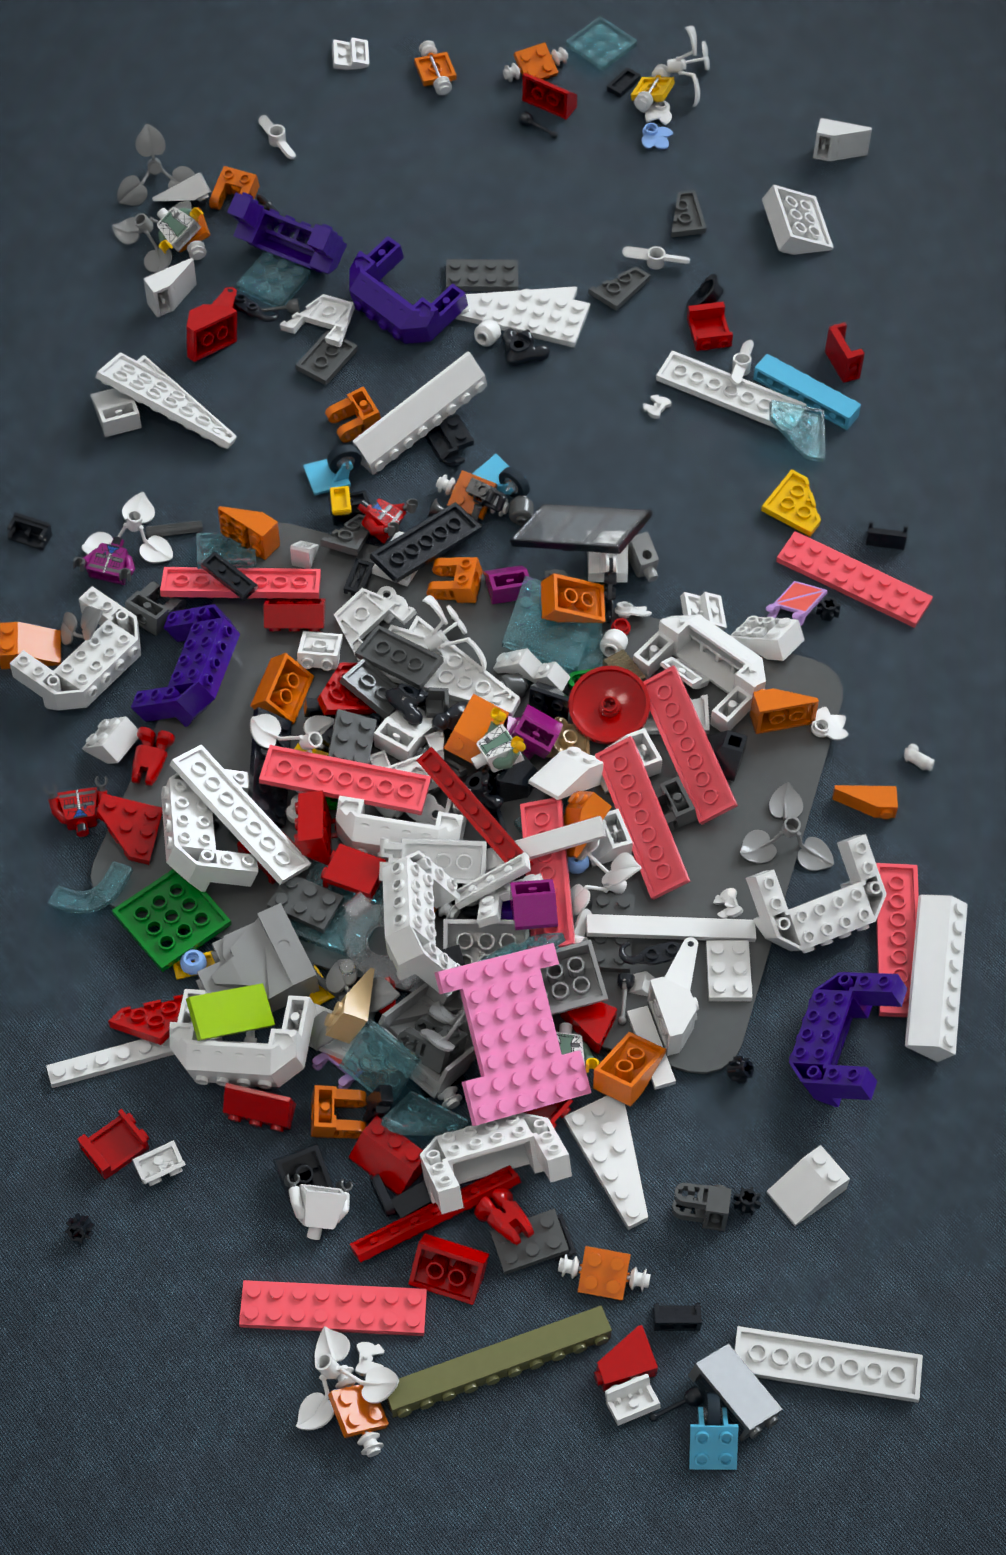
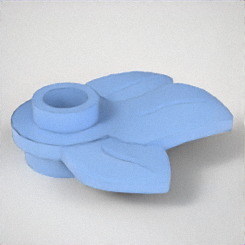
[641,123,673,149]

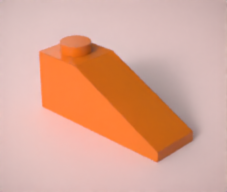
[832,785,898,819]

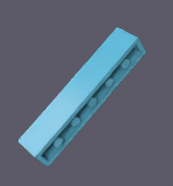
[753,354,861,430]

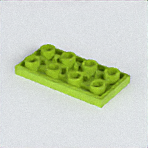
[186,983,275,1041]

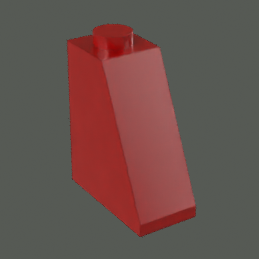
[560,1002,617,1054]
[594,1325,658,1392]

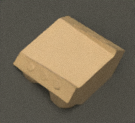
[547,717,590,758]

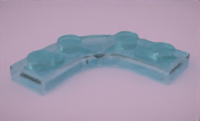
[48,861,133,914]
[478,933,566,962]

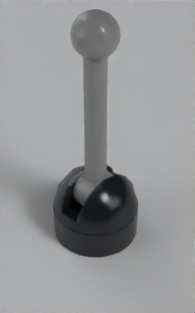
[617,973,635,1025]

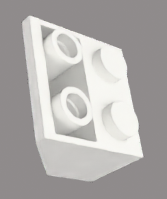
[82,716,138,764]
[589,809,633,867]

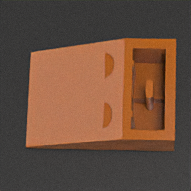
[218,506,280,560]

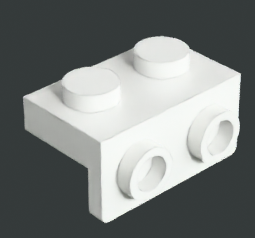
[132,1140,186,1186]
[605,1374,661,1426]

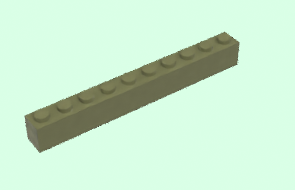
[386,1306,612,1418]

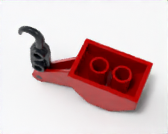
[187,287,279,362]

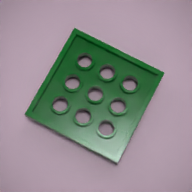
[112,869,232,972]

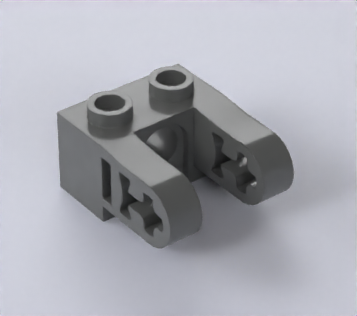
[125,581,186,636]
[654,776,697,831]
[398,1015,468,1073]
[672,1183,732,1232]

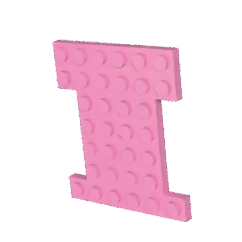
[435,943,591,1126]

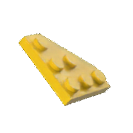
[761,469,821,537]

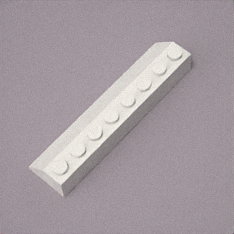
[353,351,487,475]
[905,895,967,1062]

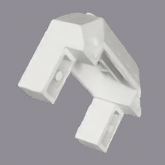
[10,586,141,710]
[633,615,766,732]
[161,769,258,892]
[336,789,471,862]
[746,834,887,953]
[382,850,460,993]
[169,989,316,1089]
[420,1113,572,1214]

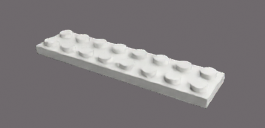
[656,351,807,434]
[170,745,311,885]
[734,1326,923,1403]

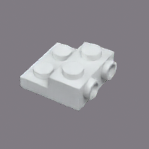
[297,631,343,671]

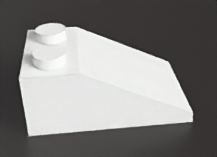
[152,173,211,202]
[528,747,604,800]
[766,1145,850,1226]

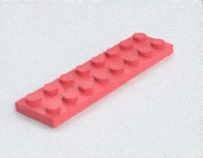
[776,531,933,628]
[160,567,321,599]
[643,665,738,825]
[595,736,691,900]
[259,745,431,815]
[520,798,575,949]
[876,863,919,1017]
[239,1280,427,1336]

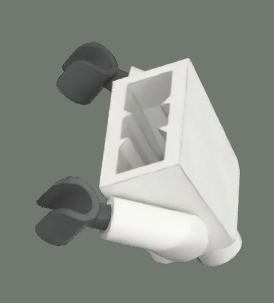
[284,1174,353,1240]

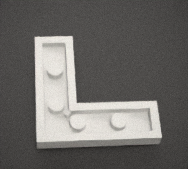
[477,873,543,928]

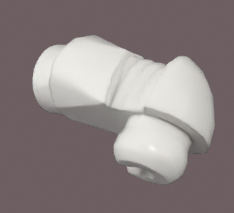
[904,744,935,771]

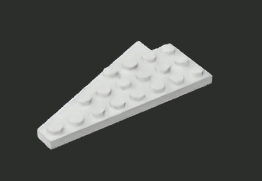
[455,287,590,348]
[95,352,237,449]
[377,616,521,717]

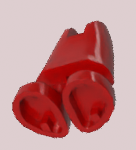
[131,727,175,786]
[475,1188,534,1246]

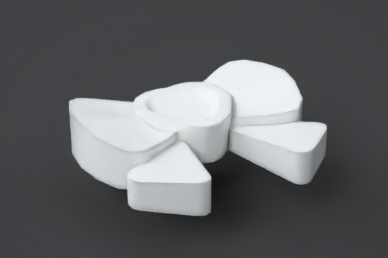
[643,395,671,419]
[713,888,743,919]
[355,1342,384,1376]

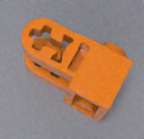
[209,166,260,210]
[325,386,381,443]
[427,557,483,603]
[311,1085,367,1139]

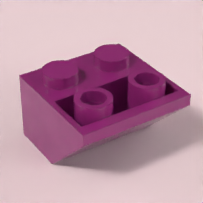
[483,565,532,604]
[511,704,563,759]
[510,879,558,930]

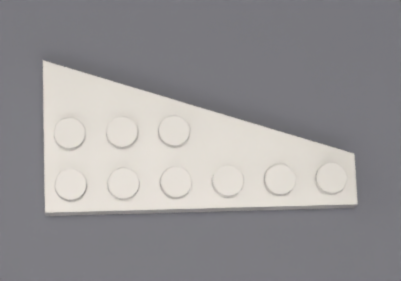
[564,1095,648,1230]

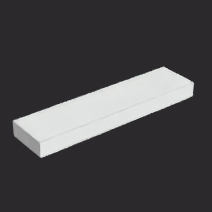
[455,852,531,910]
[627,1006,676,1090]

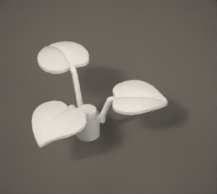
[667,26,710,107]
[82,492,173,563]
[423,595,487,672]
[250,714,334,793]
[570,839,642,917]
[296,1326,399,1430]

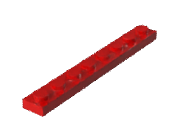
[416,747,534,878]
[350,1165,521,1262]

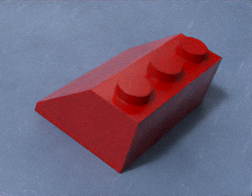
[522,73,577,120]
[264,598,326,632]
[294,790,331,865]
[223,1083,297,1132]
[349,1116,423,1196]
[408,1234,490,1305]

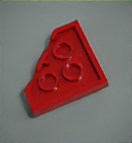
[317,662,376,715]
[97,793,163,865]
[108,995,183,1045]

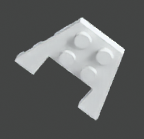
[280,294,355,347]
[334,588,417,662]
[369,731,444,790]

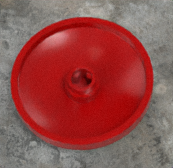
[569,666,650,745]

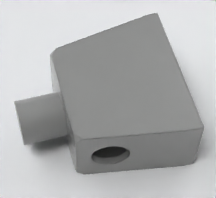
[628,531,659,582]

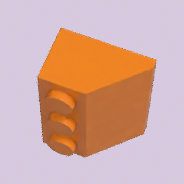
[250,653,314,725]

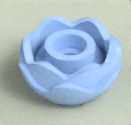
[568,856,589,874]
[180,949,207,975]

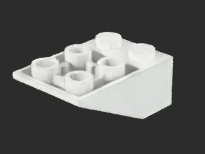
[813,118,872,161]
[144,258,197,318]
[90,388,142,437]
[730,616,804,661]
[374,708,436,761]
[601,728,662,793]

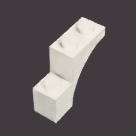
[493,648,570,691]

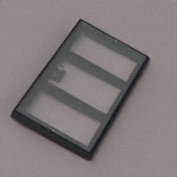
[510,504,653,554]

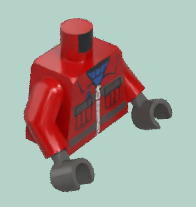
[357,498,418,543]
[44,776,109,837]

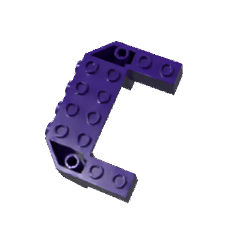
[227,192,347,274]
[349,236,468,344]
[131,604,240,727]
[789,972,908,1107]

